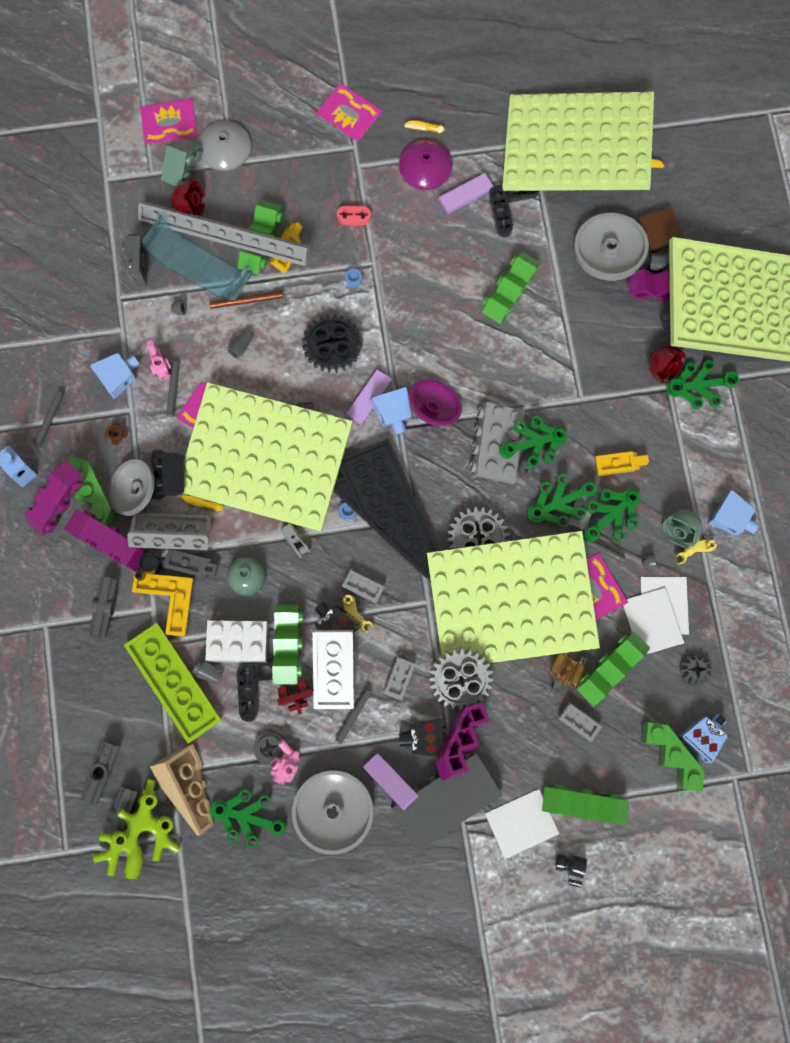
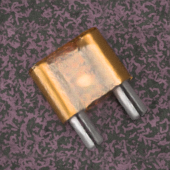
[549,652,587,689]

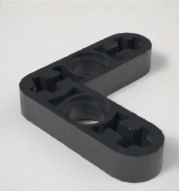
[489,185,540,237]
[237,662,273,722]

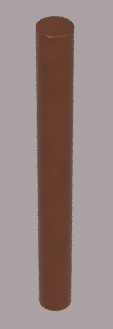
[209,291,283,309]

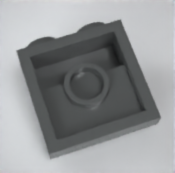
[122,234,147,286]

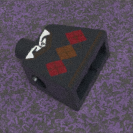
[315,602,363,634]
[399,718,444,757]

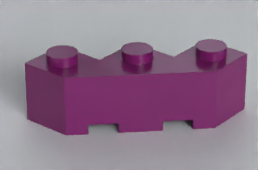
[629,269,670,301]
[25,460,84,536]
[64,509,148,572]
[435,702,490,781]

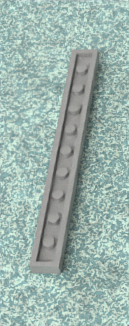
[138,201,310,266]

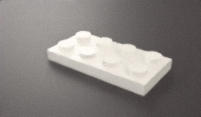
[313,630,354,709]

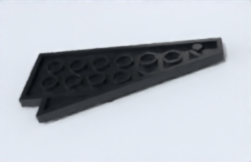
[333,438,439,583]

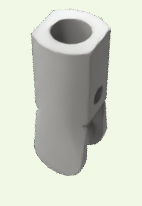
[281,523,310,558]

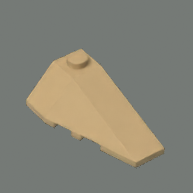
[150,744,214,836]

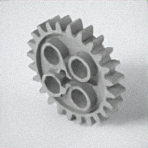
[447,507,510,550]
[429,646,494,710]

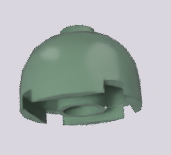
[662,509,703,548]
[227,557,266,596]

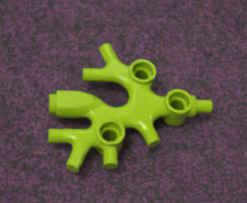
[92,780,181,879]

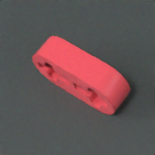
[337,206,371,225]

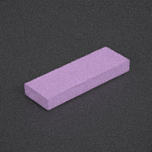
[438,173,494,214]
[346,370,393,426]
[363,753,418,811]

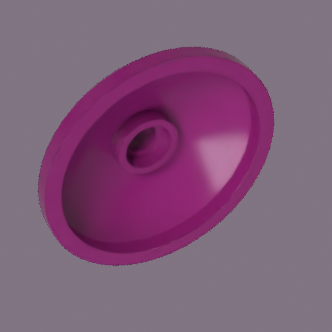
[399,139,452,190]
[408,379,462,427]

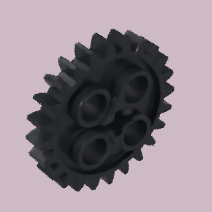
[302,313,362,373]

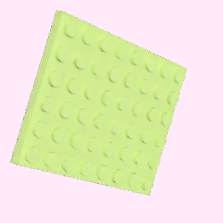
[502,92,654,191]
[669,237,790,362]
[182,382,353,532]
[427,531,600,669]

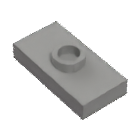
[568,495,598,531]
[342,569,385,604]
[384,657,416,701]
[558,702,602,742]

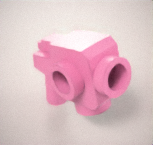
[146,340,171,381]
[270,739,300,785]

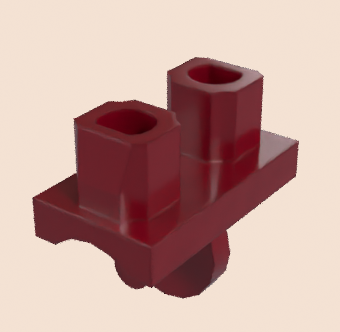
[277,680,314,715]

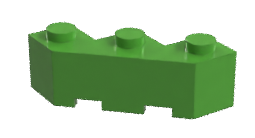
[237,200,283,274]
[482,252,541,324]
[68,456,116,527]
[272,604,303,684]
[577,631,650,707]
[641,722,705,792]
[542,784,629,825]

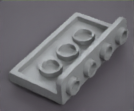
[469,402,525,484]
[128,513,211,550]

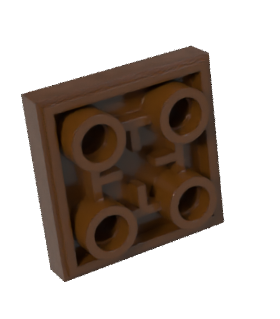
[637,207,685,252]

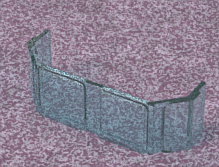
[142,215,253,301]

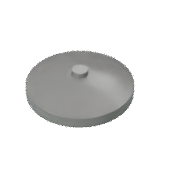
[574,213,649,281]
[292,771,373,855]

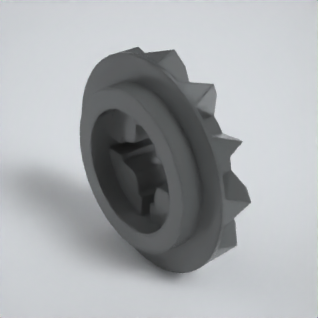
[680,654,712,686]
[253,732,284,765]

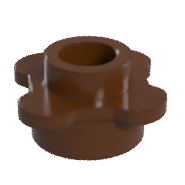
[104,423,127,445]

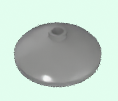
[198,121,251,171]
[108,459,154,516]

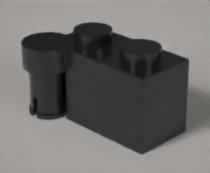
[151,449,184,496]

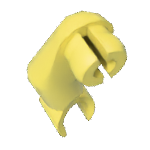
[674,539,717,564]
[343,595,374,633]

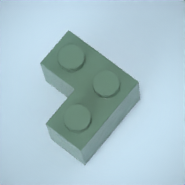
[161,137,202,186]

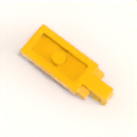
[269,222,303,273]
[594,451,649,476]

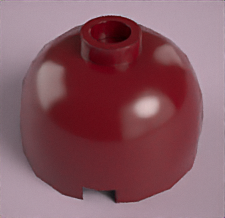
[171,180,205,216]
[648,345,686,383]

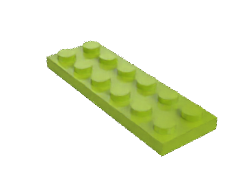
[124,623,222,744]

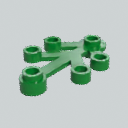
[666,360,740,410]
[499,416,567,469]
[528,474,597,528]
[583,489,641,543]
[210,790,287,848]

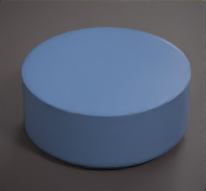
[345,268,363,288]
[338,502,357,521]

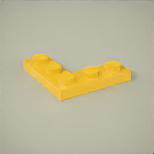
[132,573,194,637]

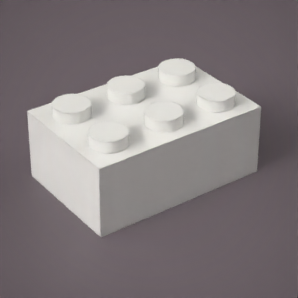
[205,621,269,663]

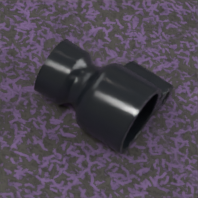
[135,553,161,581]
[555,854,587,888]

